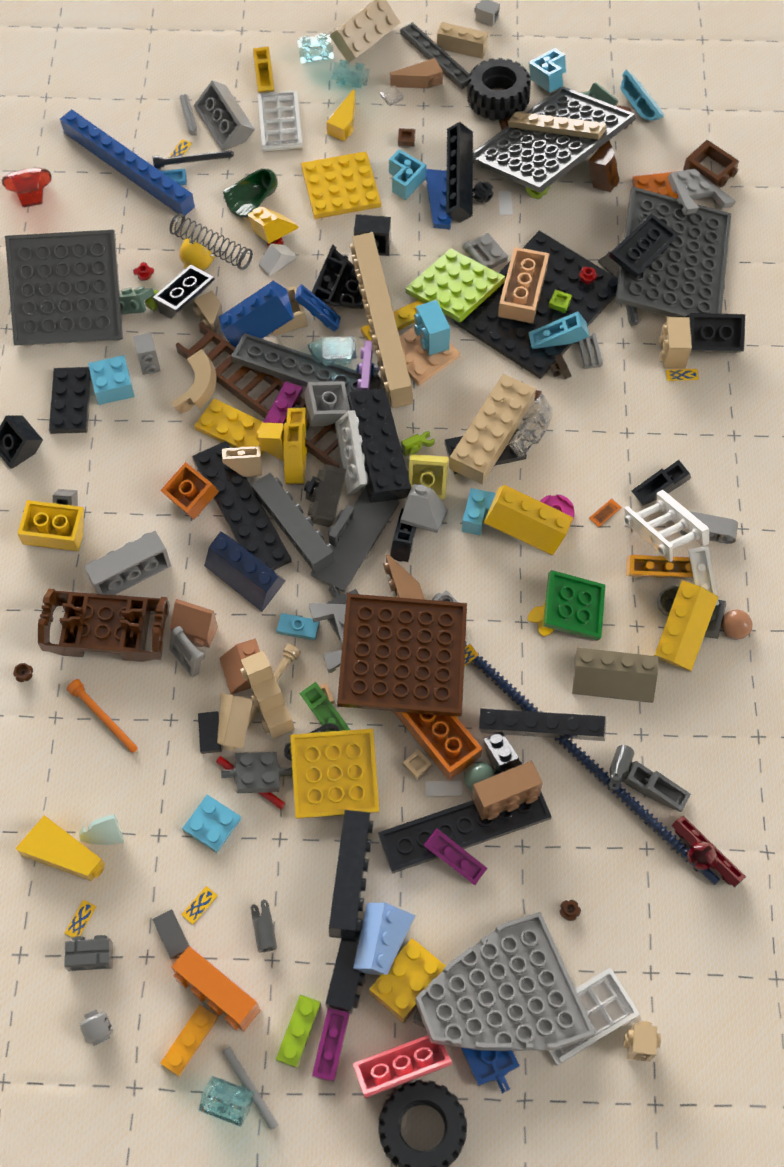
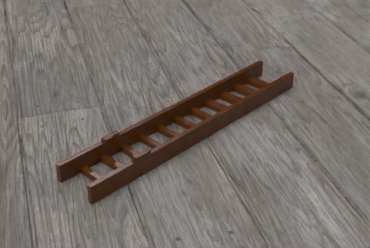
[176,322,340,473]

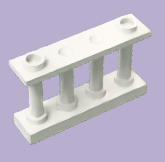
[624,490,709,562]

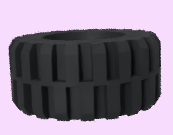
[467,58,531,121]
[378,1080,467,1167]

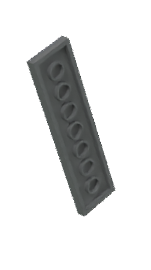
[231,333,381,396]

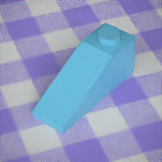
[529,312,590,349]

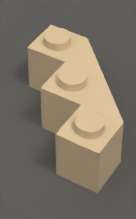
[240,650,295,740]

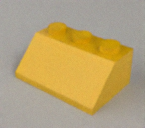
[17,500,84,552]

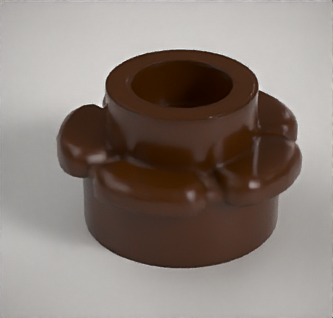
[13,663,33,682]
[559,900,581,921]

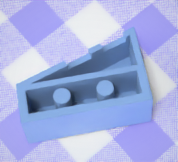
[353,902,416,975]

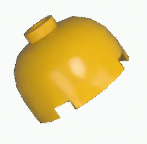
[179,239,215,271]

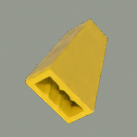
[15,815,105,882]

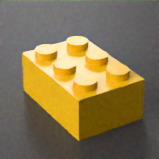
[369,938,446,1023]

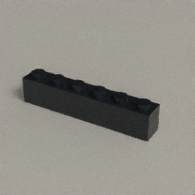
[446,122,473,223]
[479,708,606,741]
[329,810,374,940]

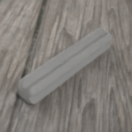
[179,94,198,135]

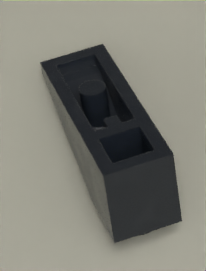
[390,508,417,562]

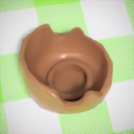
[721,609,753,640]

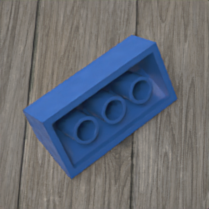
[219,280,294,348]

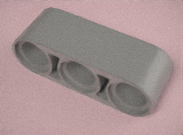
[680,511,738,544]

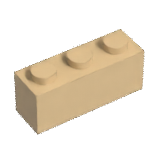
[437,22,488,59]

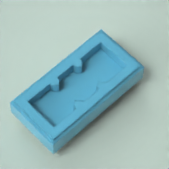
[276,613,320,641]

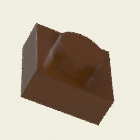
[398,128,416,147]

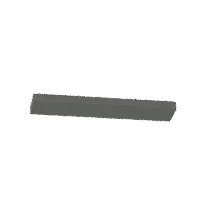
[400,22,469,90]

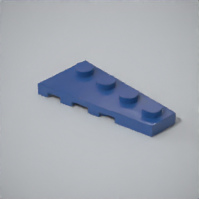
[426,169,452,230]

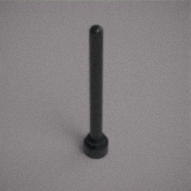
[152,150,234,170]

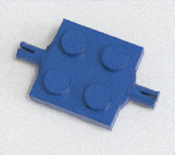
[460,1047,520,1093]

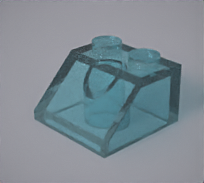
[308,336,357,366]

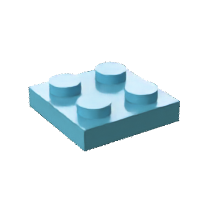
[182,795,242,853]

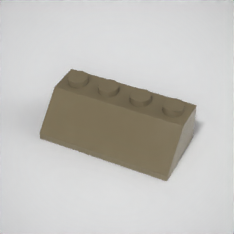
[572,647,659,703]

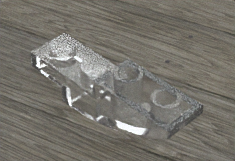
[508,394,552,457]

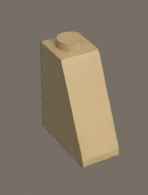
[217,693,253,751]

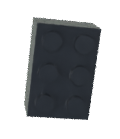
[686,313,746,353]

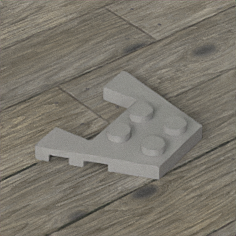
[668,169,736,215]
[309,603,346,673]

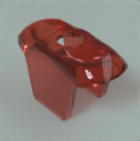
[2,168,52,207]

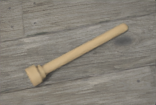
[247,644,301,728]

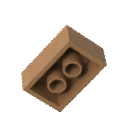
[471,761,543,820]

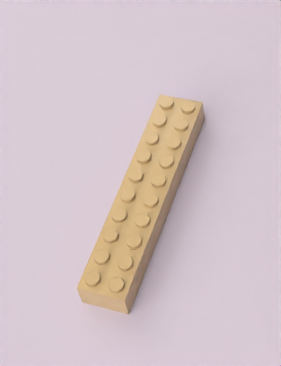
[350,232,414,408]

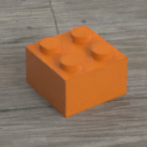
[160,462,219,520]

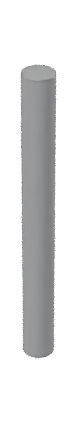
[223,1047,279,1130]

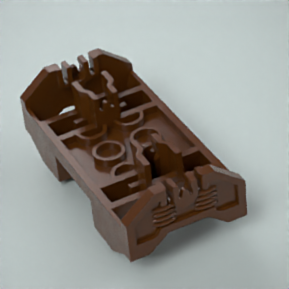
[38,589,170,662]

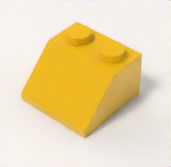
[248,207,298,244]

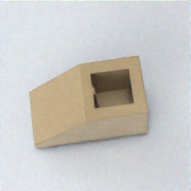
[193,290,223,333]

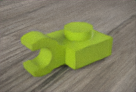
[401,431,435,456]

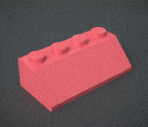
[353,1035,452,1099]

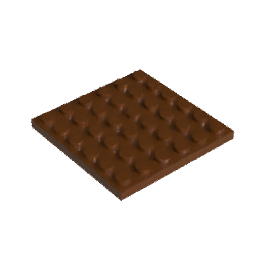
[337,593,467,717]

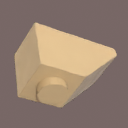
[222,446,262,477]

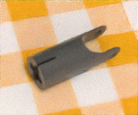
[609,745,634,790]
[251,899,277,953]

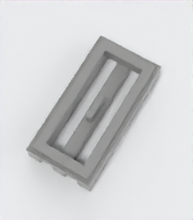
[578,333,603,369]

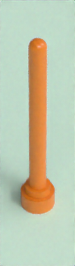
[66,679,138,753]

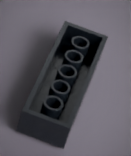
[347,388,411,503]

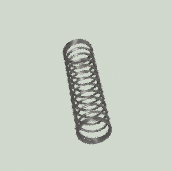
[169,213,253,270]

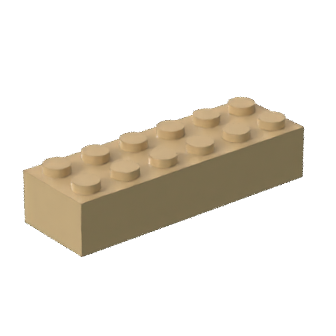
[449,374,536,485]

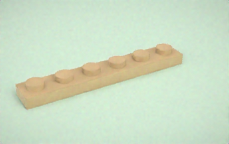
[508,112,607,140]

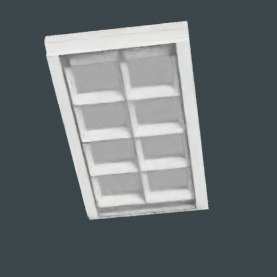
[258,91,303,152]
[548,968,640,1066]

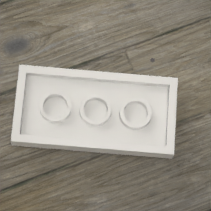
[335,410,368,495]

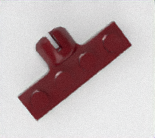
[671,816,746,888]

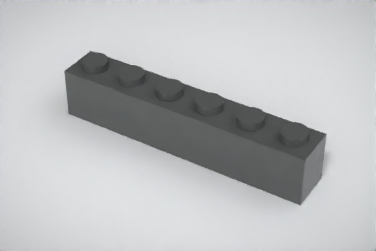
[251,473,335,574]

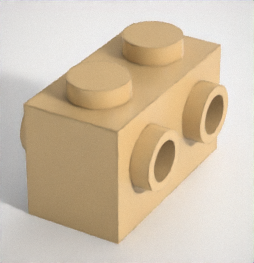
[624,1021,661,1062]

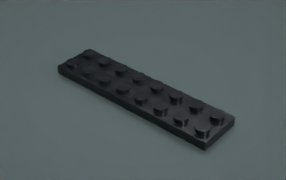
[192,441,292,570]
[378,792,552,874]

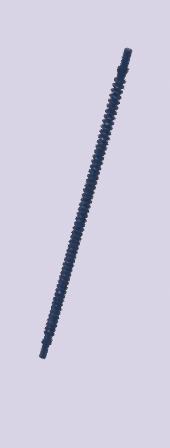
[465,641,720,885]

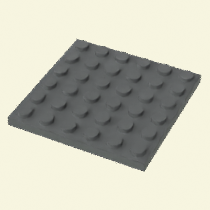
[5,229,123,346]

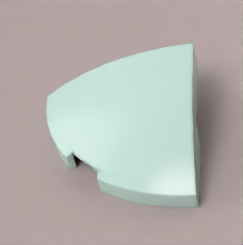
[79,814,124,845]

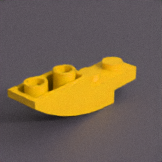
[283,408,308,484]

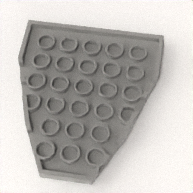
[415,912,596,1051]

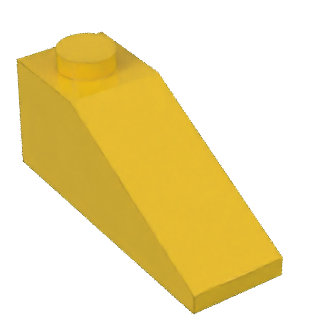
[326,90,356,141]

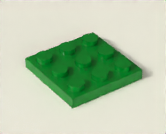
[543,570,605,641]

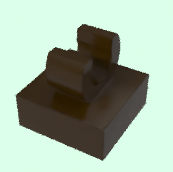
[549,354,572,379]

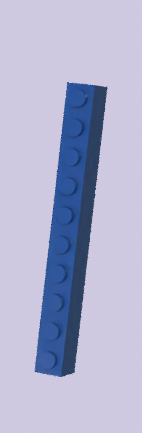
[60,109,195,216]

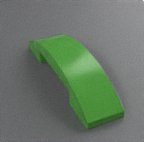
[299,682,351,732]

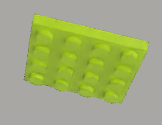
[405,248,505,322]

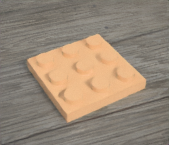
[399,326,460,386]

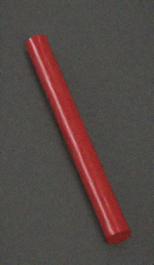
[216,756,286,810]

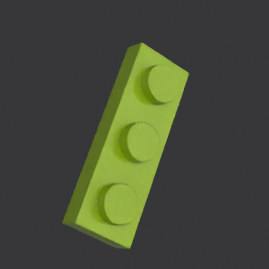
[276,994,321,1068]

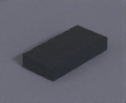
[198,711,222,754]

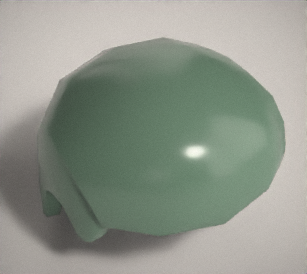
[464,762,495,791]

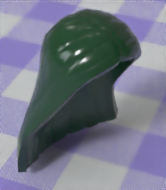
[223,169,278,218]

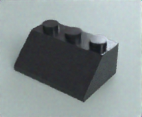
[153,265,215,319]

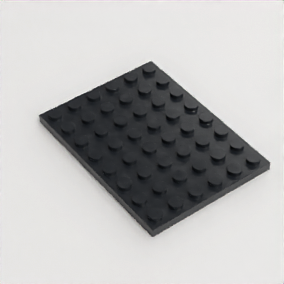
[454,230,618,379]

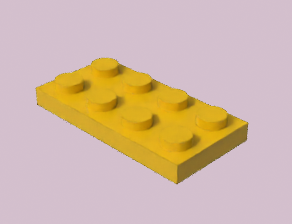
[194,398,264,456]

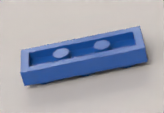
[295,284,341,332]

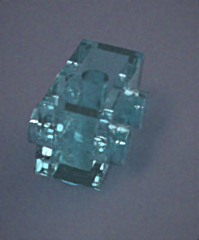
[298,33,333,63]
[331,59,370,88]
[198,1076,255,1127]

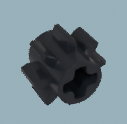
[473,181,494,203]

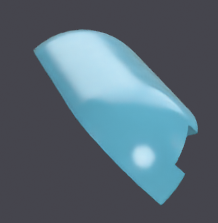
[620,69,665,121]

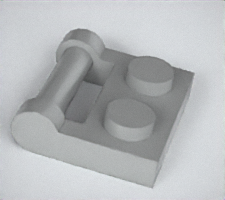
[462,233,508,269]
[169,626,205,678]

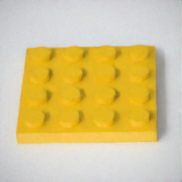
[301,151,381,219]
[290,728,379,819]

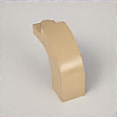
[171,349,216,414]

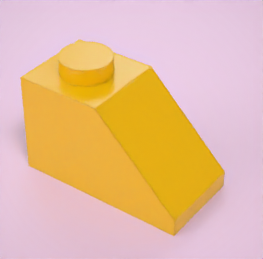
[256,423,284,461]

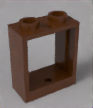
[683,140,739,188]

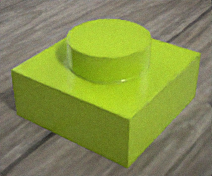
[549,290,572,313]

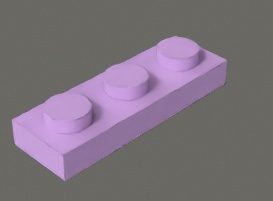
[357,340,373,391]

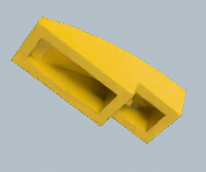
[253,47,274,93]

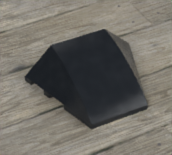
[312,244,364,309]

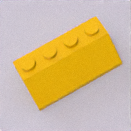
[484,484,574,556]
[654,580,718,671]

